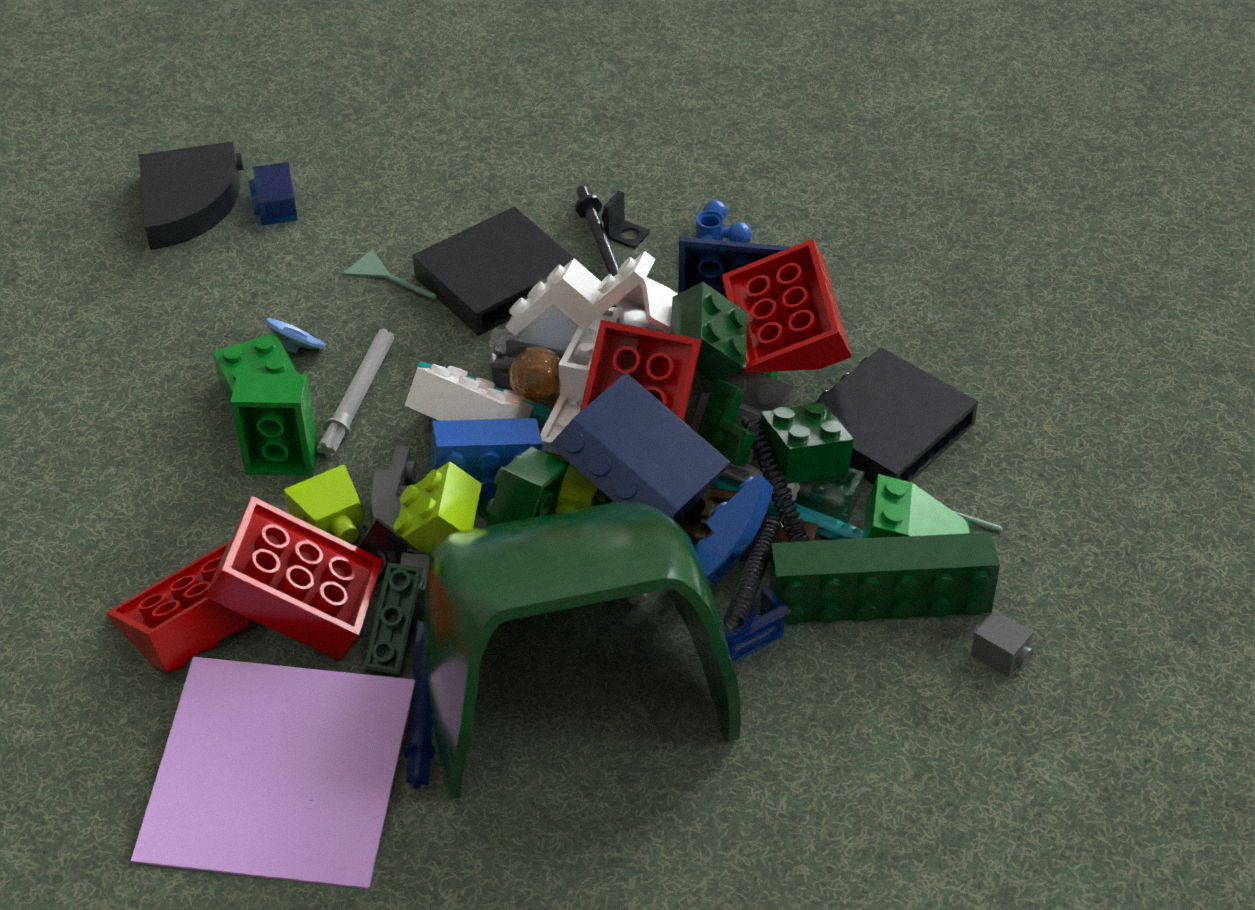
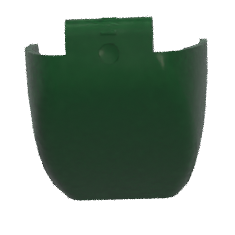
[425,502,741,800]

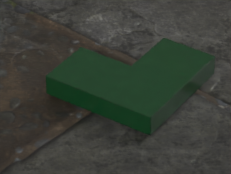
[697,379,756,467]

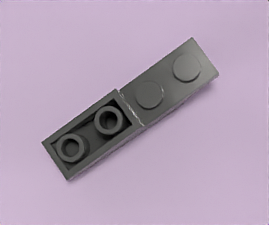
[371,446,417,564]

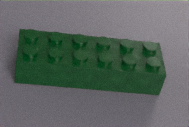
[769,532,1000,625]

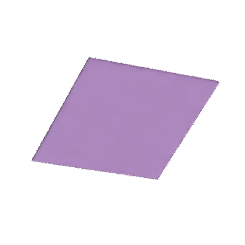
[131,657,416,889]

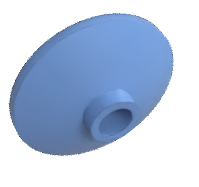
[265,318,326,353]

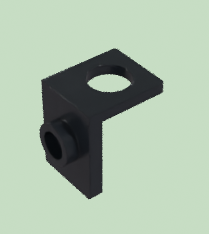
[602,190,650,249]

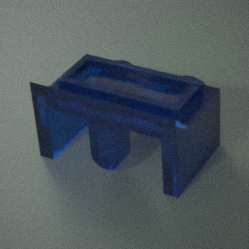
[722,585,792,663]

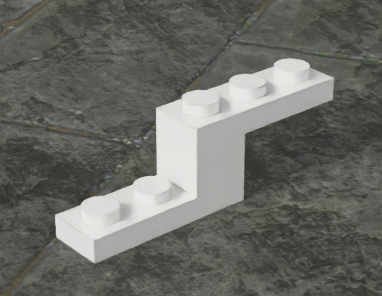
[506,251,655,336]
[540,307,620,455]

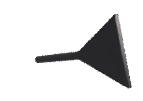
[358,516,430,555]

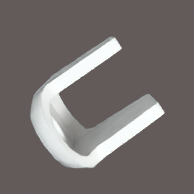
[615,277,678,333]

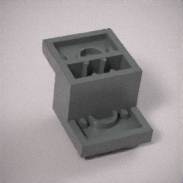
[690,370,793,465]

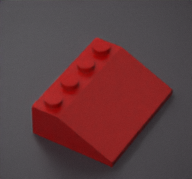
[722,239,852,373]
[579,320,702,422]
[205,496,383,661]
[106,541,252,673]

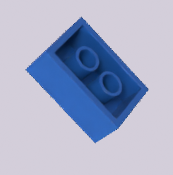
[429,418,543,499]

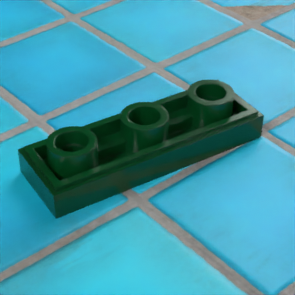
[363,562,426,677]

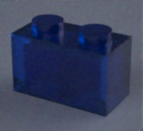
[249,162,298,226]

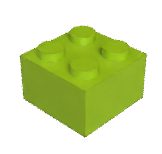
[394,461,482,555]

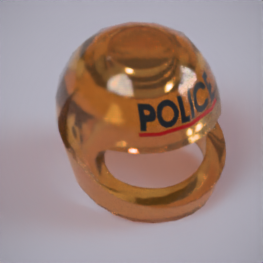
[508,347,561,402]

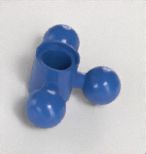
[696,200,752,243]

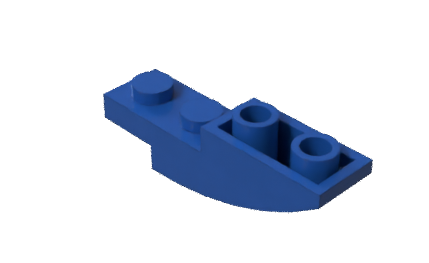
[694,473,773,586]

